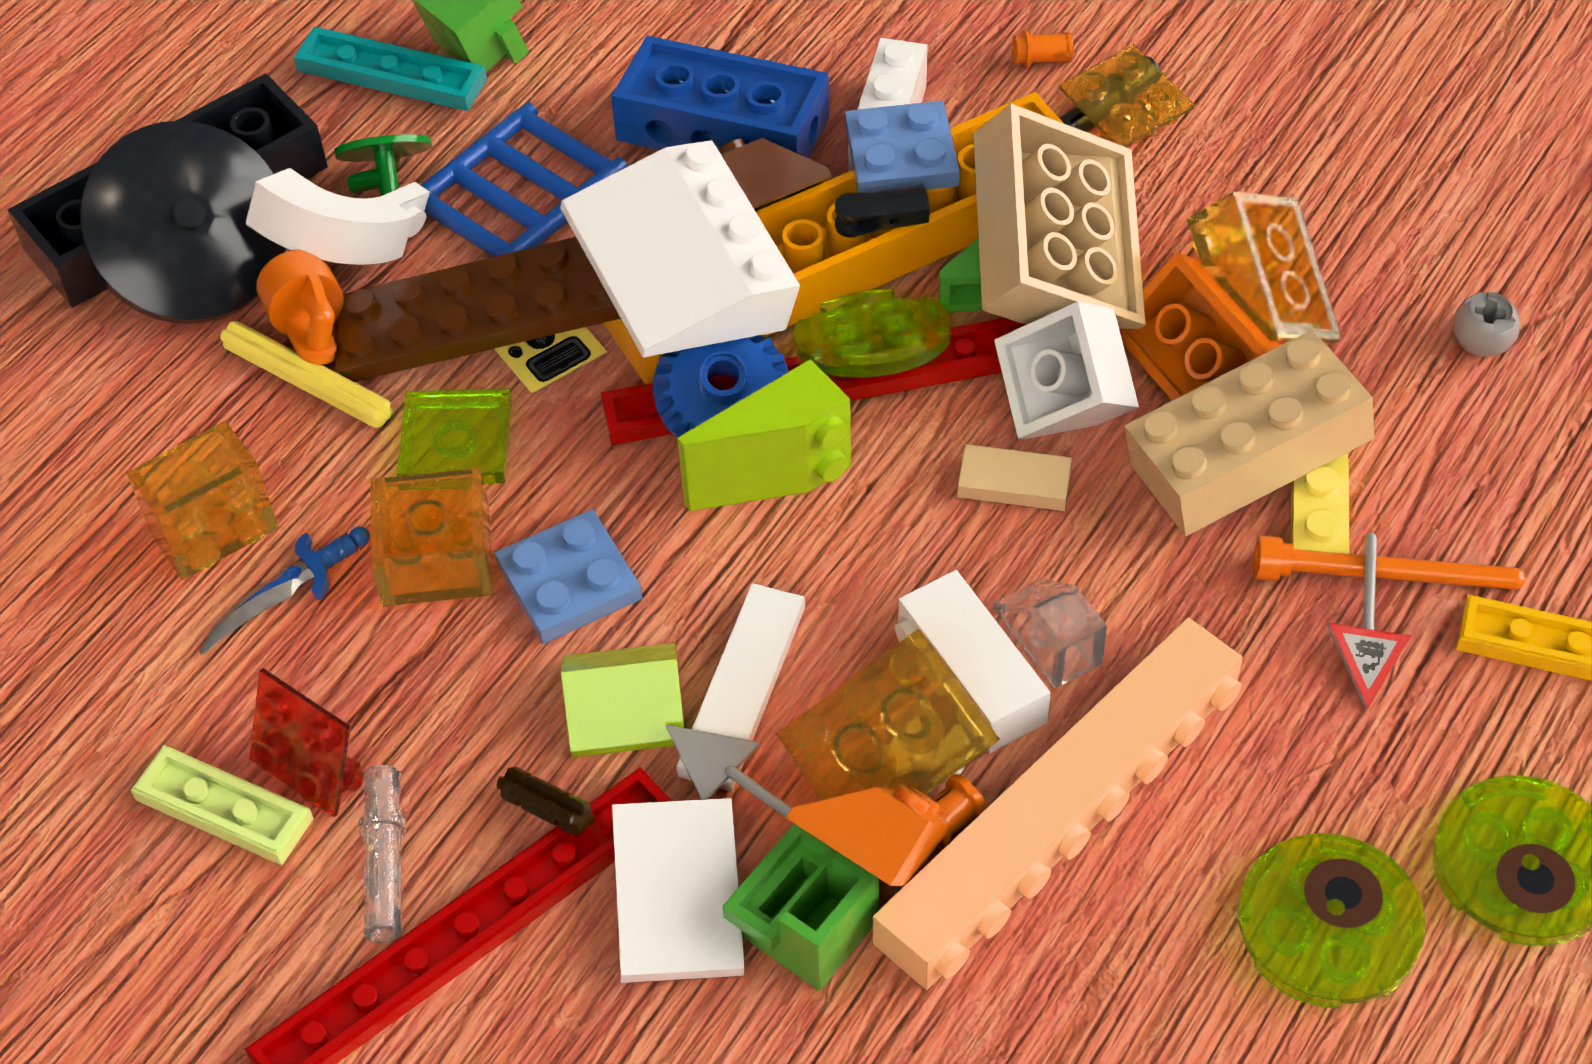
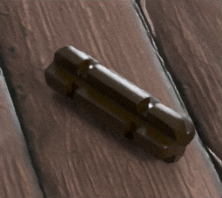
[496,767,595,836]

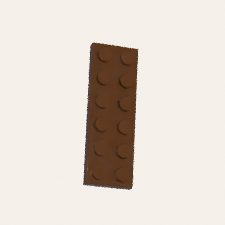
[335,237,621,382]

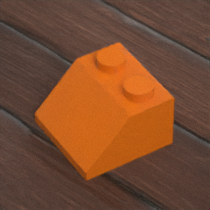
[786,784,950,886]

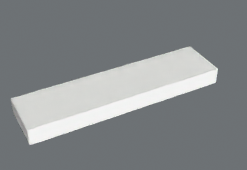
[676,583,805,792]

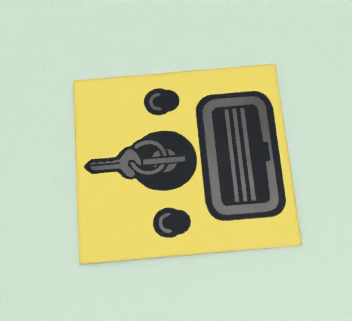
[494,327,608,393]

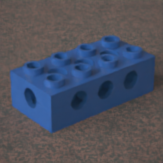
[611,36,829,158]

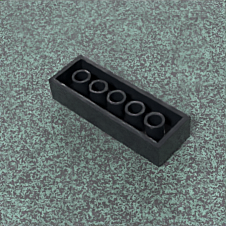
[7,73,328,308]

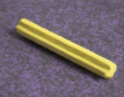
[220,321,393,428]

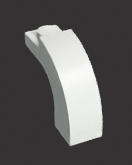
[246,168,430,265]

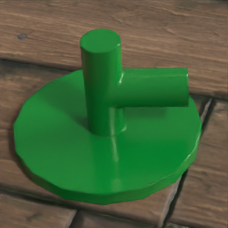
[334,134,432,196]

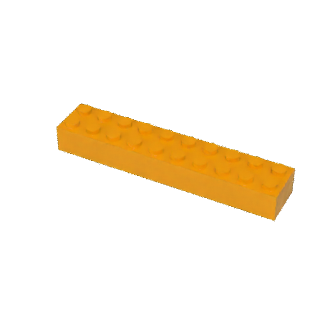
[603,92,1063,384]

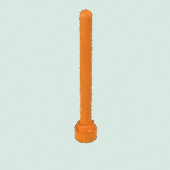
[1253,535,1526,590]

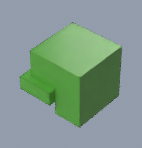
[412,0,529,72]
[722,824,879,991]

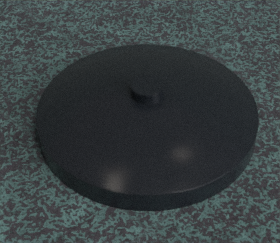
[79,121,286,324]

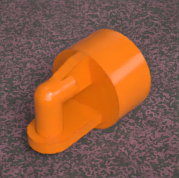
[256,249,344,365]

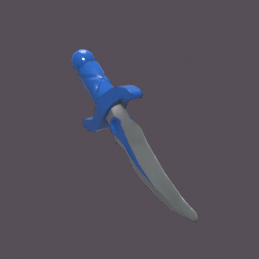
[200,526,370,655]

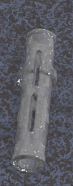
[359,765,406,943]

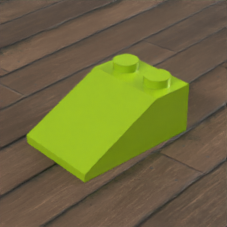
[677,359,851,511]

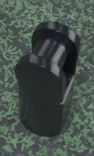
[835,184,930,238]

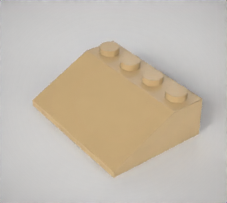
[974,103,1146,329]

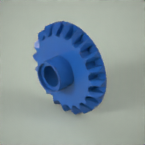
[653,335,789,438]

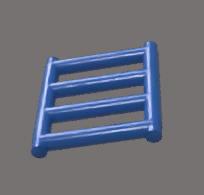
[420,102,628,257]

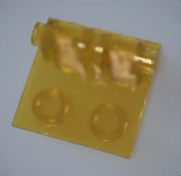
[1058,44,1195,147]

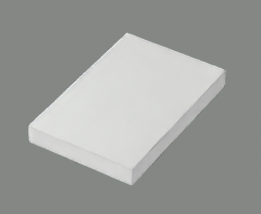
[612,798,744,983]

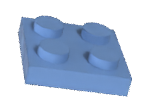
[845,100,960,193]
[494,509,643,644]

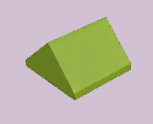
[561,643,684,758]

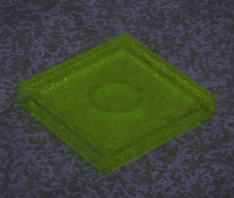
[396,389,512,486]

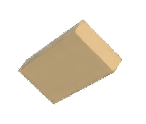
[957,444,1072,511]

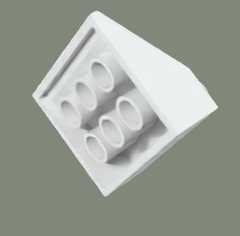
[560,140,800,358]

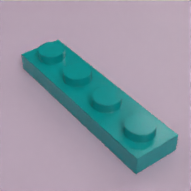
[294,26,487,111]

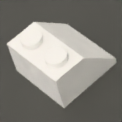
[994,301,1139,439]

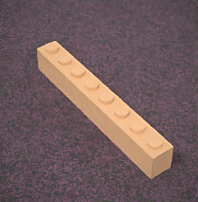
[873,617,1243,990]

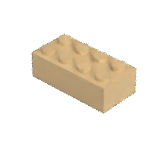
[1124,329,1375,537]

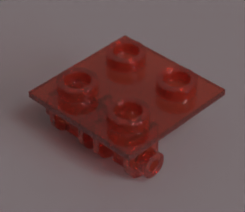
[249,668,365,817]

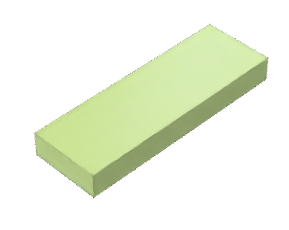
[131,745,314,866]

